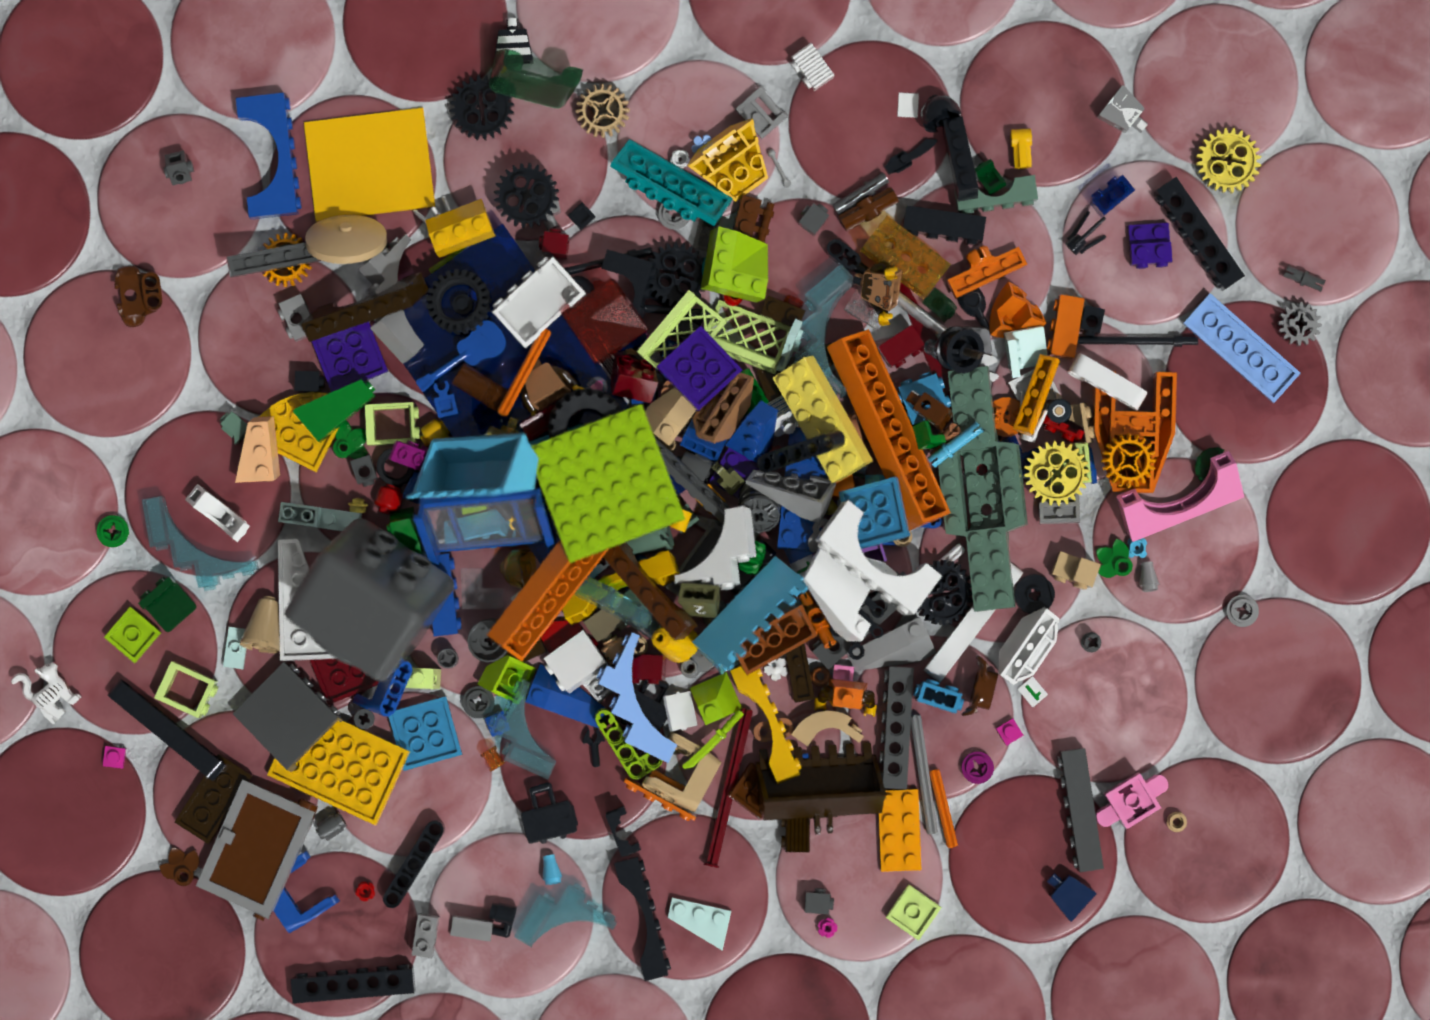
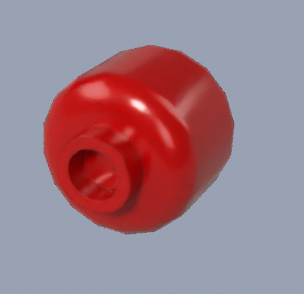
[374,484,403,515]

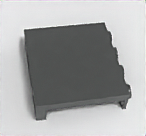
[233,662,343,772]

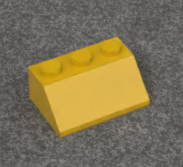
[425,199,496,258]

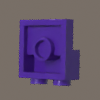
[1128,223,1173,269]
[709,448,760,499]

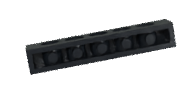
[1154,177,1245,291]
[291,964,416,1004]

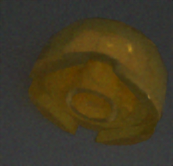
[500,548,536,589]

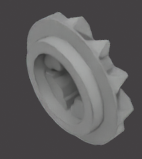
[658,204,689,230]
[1226,595,1259,627]

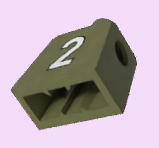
[678,583,720,619]

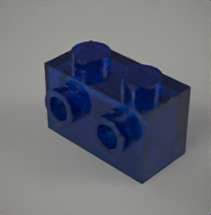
[1089,175,1135,218]

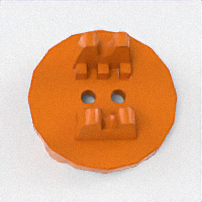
[993,397,1020,437]

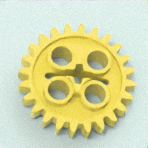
[1196,128,1262,194]
[1024,440,1090,506]

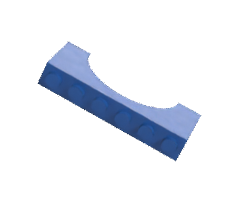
[236,92,302,220]

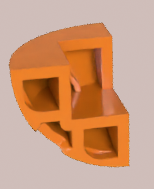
[989,281,1046,338]

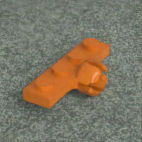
[946,246,1027,299]

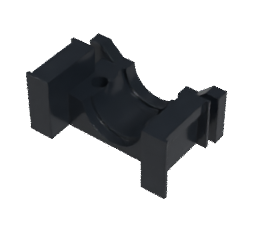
[605,806,641,857]

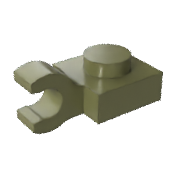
[711,461,745,496]

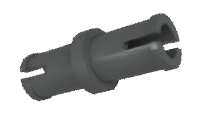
[1283,265,1326,292]

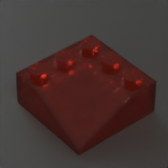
[562,278,649,364]

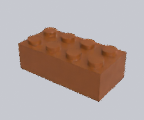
[733,595,817,675]

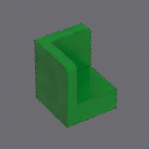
[913,420,946,450]

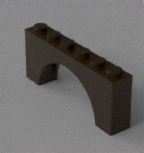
[301,272,429,342]

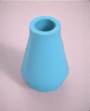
[543,854,562,885]

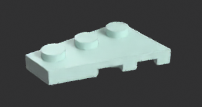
[668,897,731,951]

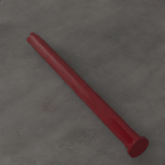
[703,708,753,868]

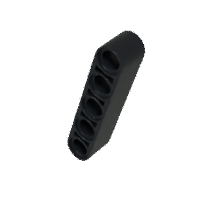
[757,430,845,472]
[383,820,445,908]

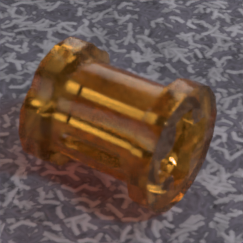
[480,746,506,772]

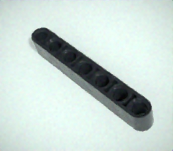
[107,679,226,781]

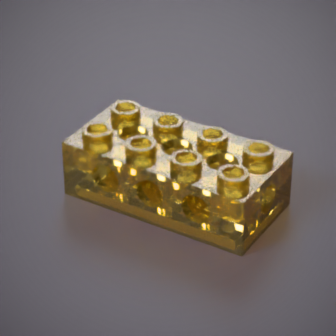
[861,215,951,300]

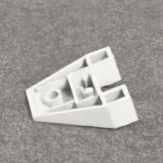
[803,548,897,641]

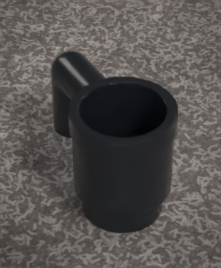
[489,902,517,938]

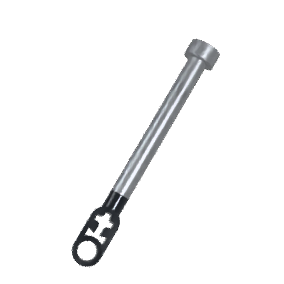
[826,239,951,337]

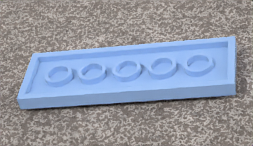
[1183,293,1300,403]

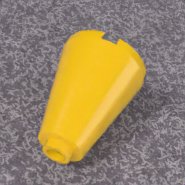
[652,627,698,663]

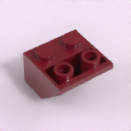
[610,354,658,403]

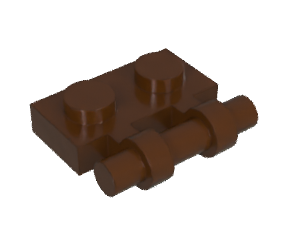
[732,195,775,243]

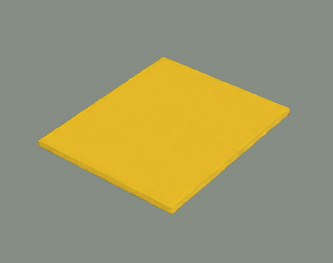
[304,108,435,222]

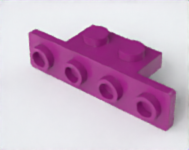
[389,440,428,471]

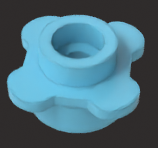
[1127,538,1147,558]

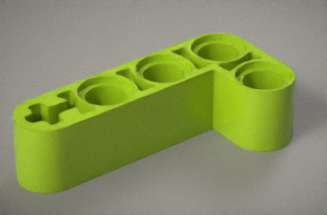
[595,708,662,779]

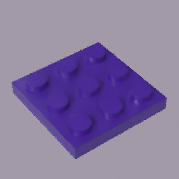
[312,322,389,392]
[656,326,742,412]

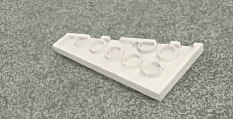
[278,539,336,661]

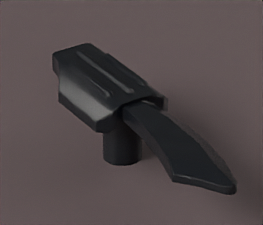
[884,139,938,175]

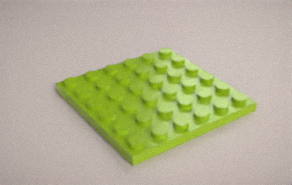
[531,404,685,563]

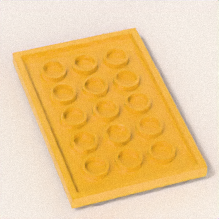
[267,721,410,825]

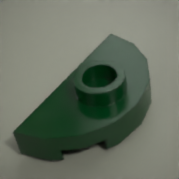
[1194,447,1225,483]

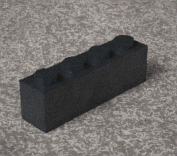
[942,116,979,202]
[902,205,986,245]

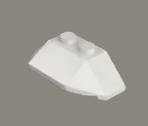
[998,607,1059,685]

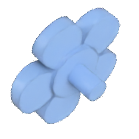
[691,134,711,153]

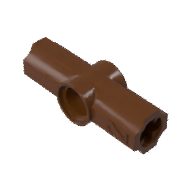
[838,187,899,232]

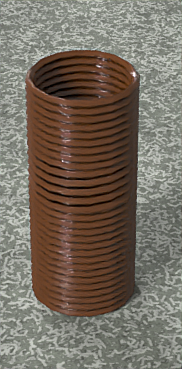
[451,363,508,416]

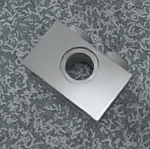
[278,294,311,342]
[412,913,440,958]

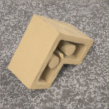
[1051,551,1101,590]

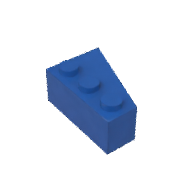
[725,401,778,463]

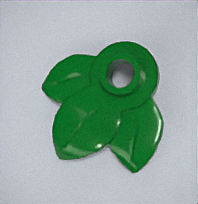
[333,421,368,459]
[1096,539,1133,578]

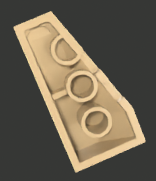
[645,387,696,446]

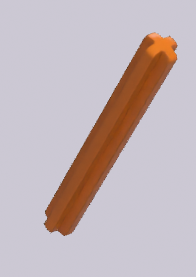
[498,329,551,417]

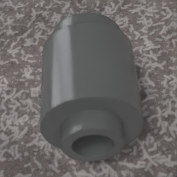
[316,812,347,841]

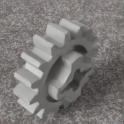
[1277,302,1322,346]

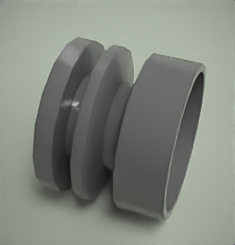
[738,483,780,533]
[467,618,508,662]

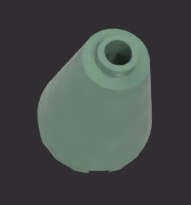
[627,526,674,555]

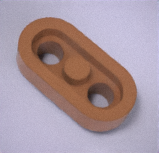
[754,718,794,742]

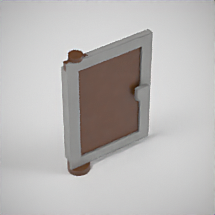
[196,780,318,921]

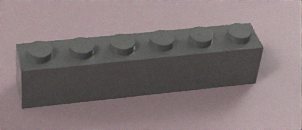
[1057,748,1104,872]

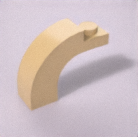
[791,710,864,746]

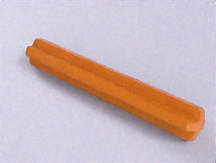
[929,769,958,848]

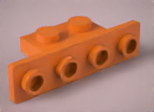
[623,770,697,821]

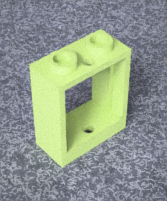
[365,402,420,446]
[154,661,219,718]

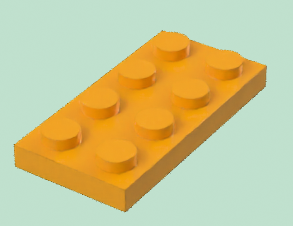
[878,789,921,872]

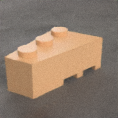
[235,416,280,483]

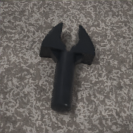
[583,729,605,767]

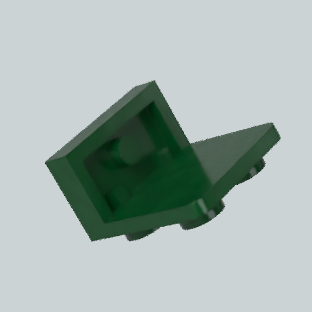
[138,577,197,632]

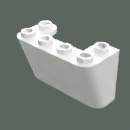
[491,257,586,348]

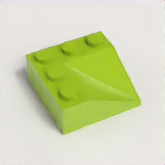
[701,227,768,303]

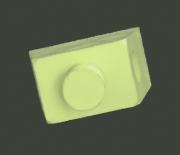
[405,667,441,689]

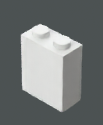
[543,630,609,693]

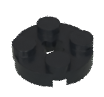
[1014,574,1055,614]

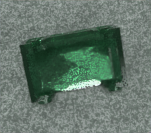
[489,49,583,109]

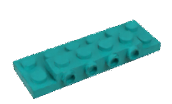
[610,139,733,226]

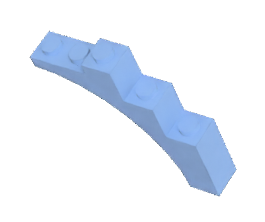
[596,632,677,763]

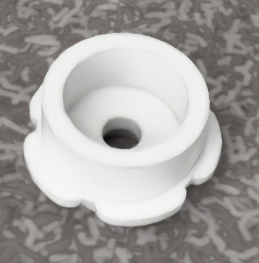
[670,150,690,169]

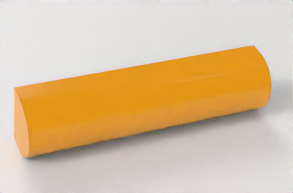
[1013,354,1060,436]

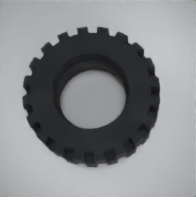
[548,388,622,439]

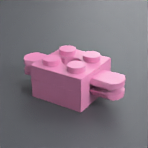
[1096,773,1168,829]

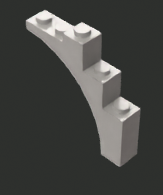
[358,234,424,364]

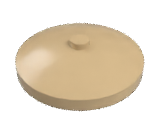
[305,215,387,264]

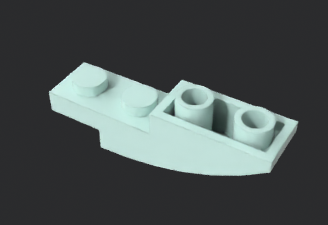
[278,502,362,531]

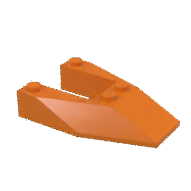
[1093,370,1177,493]

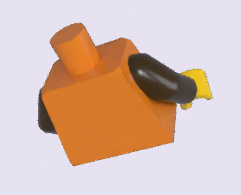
[814,679,877,717]

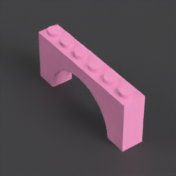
[1116,451,1244,542]

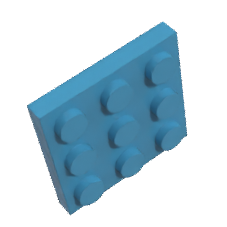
[839,477,910,549]
[388,696,462,771]

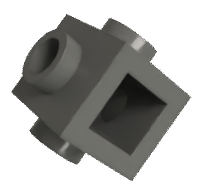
[163,150,194,186]

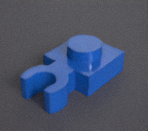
[434,381,459,418]

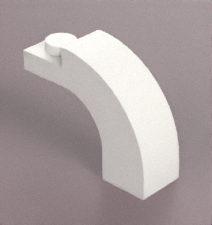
[185,484,250,542]

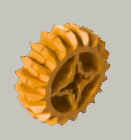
[260,233,312,287]
[1101,433,1156,488]

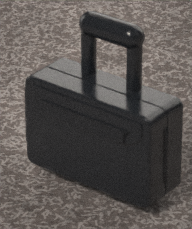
[612,680,669,732]
[521,782,578,844]

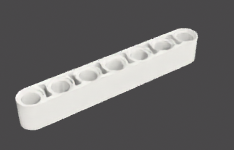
[923,563,1023,683]

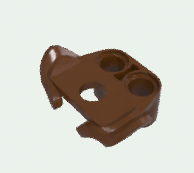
[114,266,162,327]
[962,655,998,716]

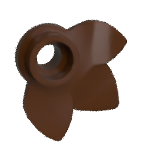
[159,847,199,886]

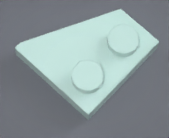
[776,319,804,372]

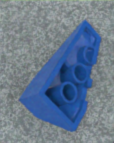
[526,664,607,729]

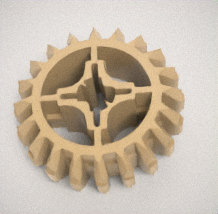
[575,83,630,138]

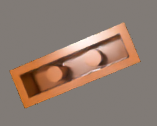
[1047,295,1085,359]

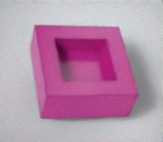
[995,718,1024,746]
[103,746,127,769]

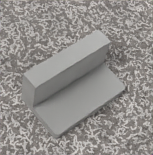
[450,915,494,942]

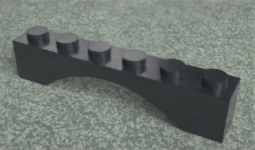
[614,856,671,981]

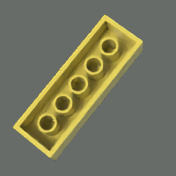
[773,356,873,483]

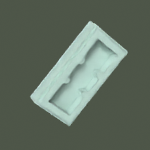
[223,627,247,669]

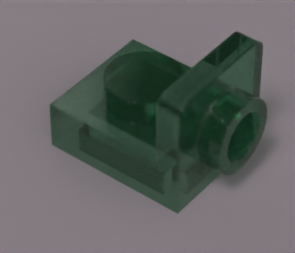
[922,288,957,323]

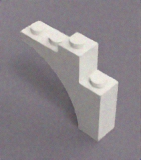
[674,506,756,590]

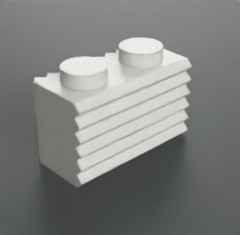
[790,43,834,91]

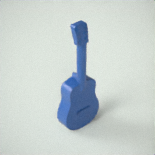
[416,321,507,392]

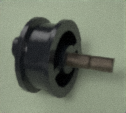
[936,326,984,373]

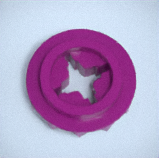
[961,751,994,784]

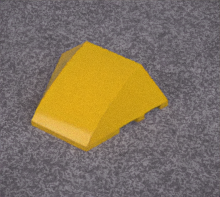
[687,118,768,202]

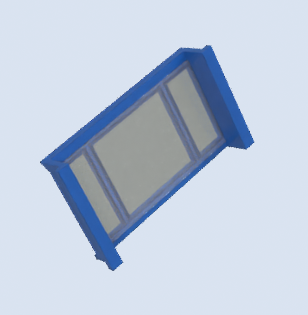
[414,488,556,566]

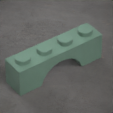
[954,175,1038,214]

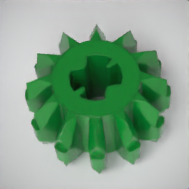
[738,540,766,575]

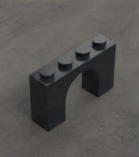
[585,249,658,341]

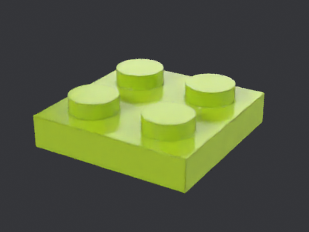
[104,606,162,663]

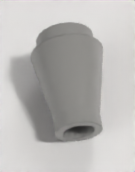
[1139,562,1160,592]

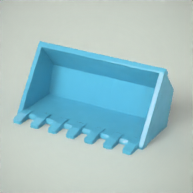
[407,433,538,499]
[692,556,808,675]

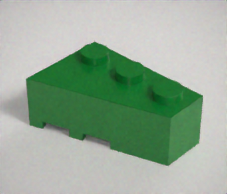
[386,507,424,556]

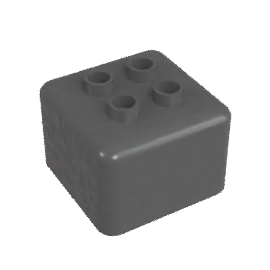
[284,518,454,681]

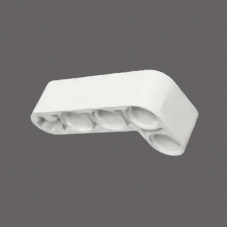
[1067,353,1148,411]

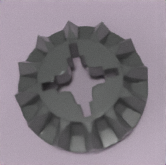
[462,686,495,719]

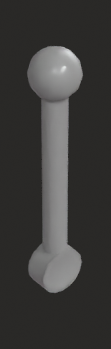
[768,149,791,188]

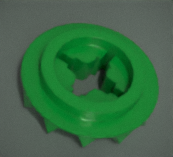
[97,515,129,548]

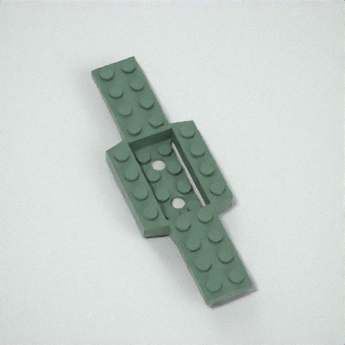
[937,366,1028,612]

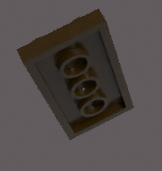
[174,754,253,844]

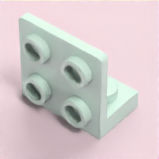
[1004,326,1048,378]

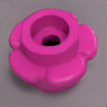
[818,918,838,938]

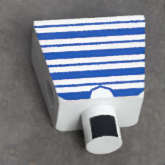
[767,396,799,437]

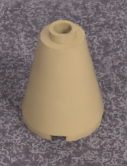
[240,596,280,653]

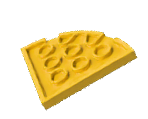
[258,392,339,473]

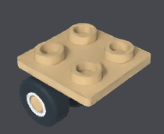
[1047,399,1096,444]

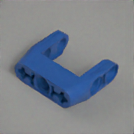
[352,660,412,717]
[274,851,340,933]

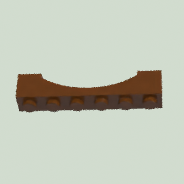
[603,542,697,640]

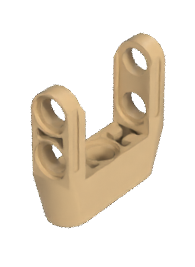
[642,732,722,812]

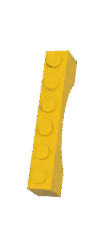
[562,550,680,625]
[730,667,802,784]

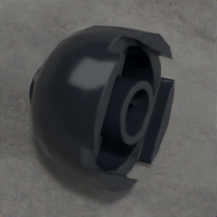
[920,95,962,133]

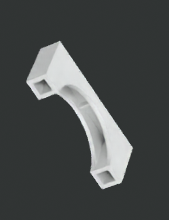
[814,500,942,616]

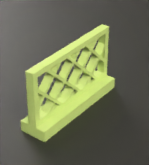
[637,290,727,371]
[707,300,791,374]

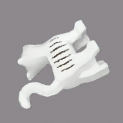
[11,662,81,724]

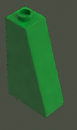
[293,380,376,443]

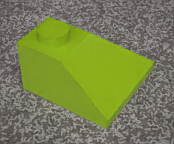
[478,655,536,705]
[690,672,742,725]

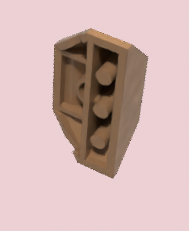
[692,373,754,443]

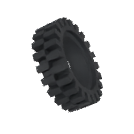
[426,269,492,335]

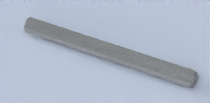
[911,714,938,834]

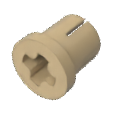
[634,636,648,656]

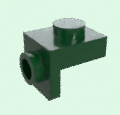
[974,159,1006,195]

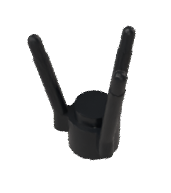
[1066,211,1106,255]

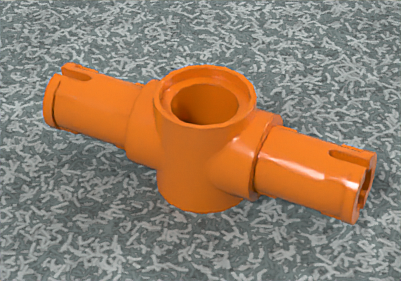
[799,591,836,648]

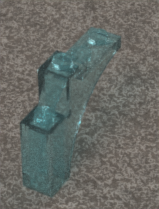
[574,577,661,639]
[488,678,557,779]
[514,883,617,947]

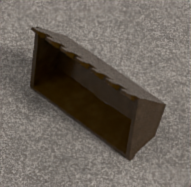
[755,742,886,834]

